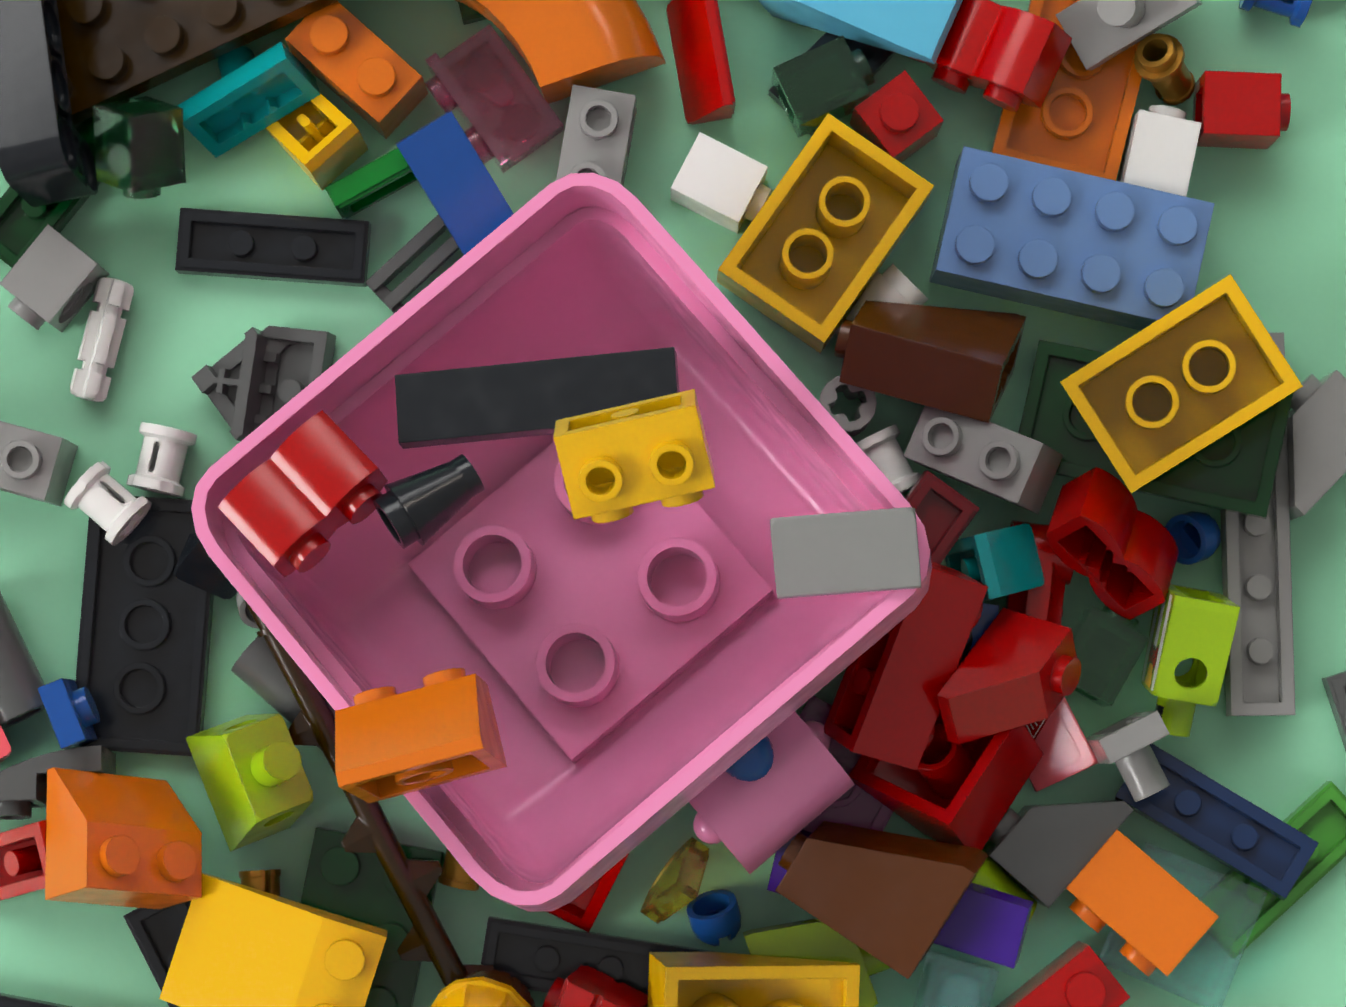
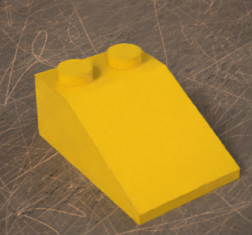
[159,872,388,1007]
[648,952,860,1007]

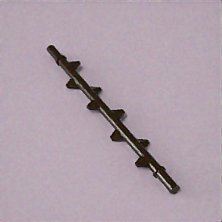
[244,600,494,987]

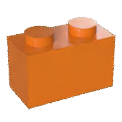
[285,1,428,139]
[1066,829,1219,977]

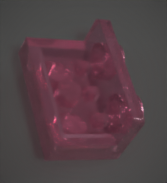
[425,24,564,173]

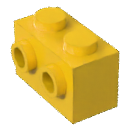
[553,389,715,523]

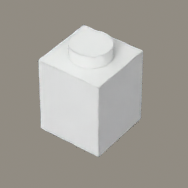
[1117,105,1202,197]
[671,132,772,234]

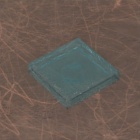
[1099,842,1268,1007]

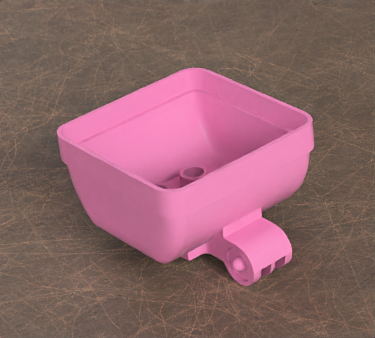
[191,173,932,912]

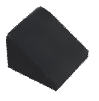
[174,532,238,599]

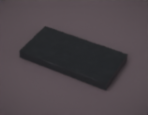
[75,496,214,756]

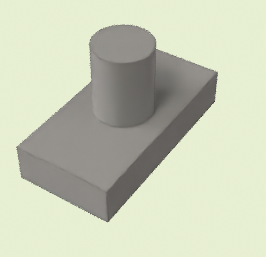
[1056,0,1202,71]
[1086,710,1170,802]

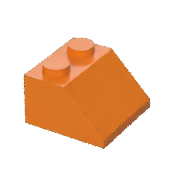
[335,668,507,803]
[45,767,202,909]

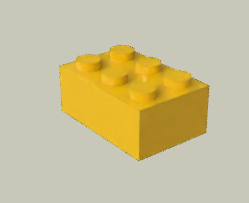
[717,113,934,353]
[1060,274,1303,493]

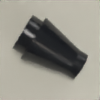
[373,454,484,549]

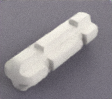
[70,277,134,402]

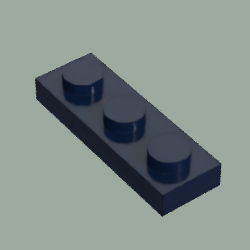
[1115,744,1319,901]

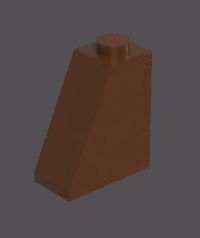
[834,300,1026,423]
[775,821,989,979]

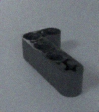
[0,0,98,208]

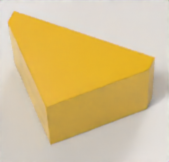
[265,93,368,191]

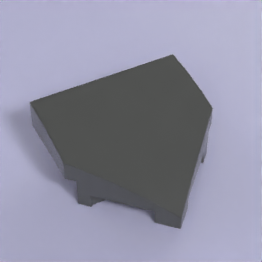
[191,326,336,441]

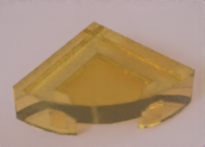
[640,837,709,924]

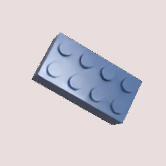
[929,146,1215,330]

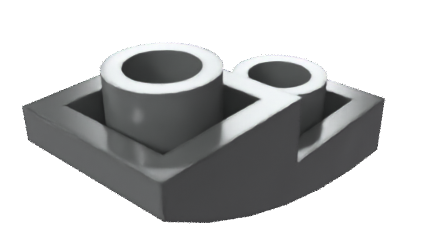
[0,745,116,820]

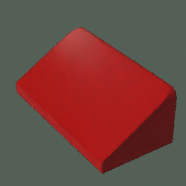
[666,0,735,125]

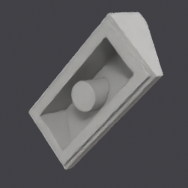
[770,507,922,599]

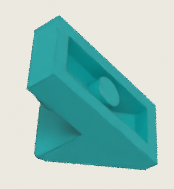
[945,523,1044,601]

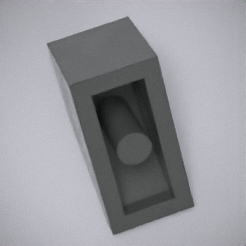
[985,800,1134,908]

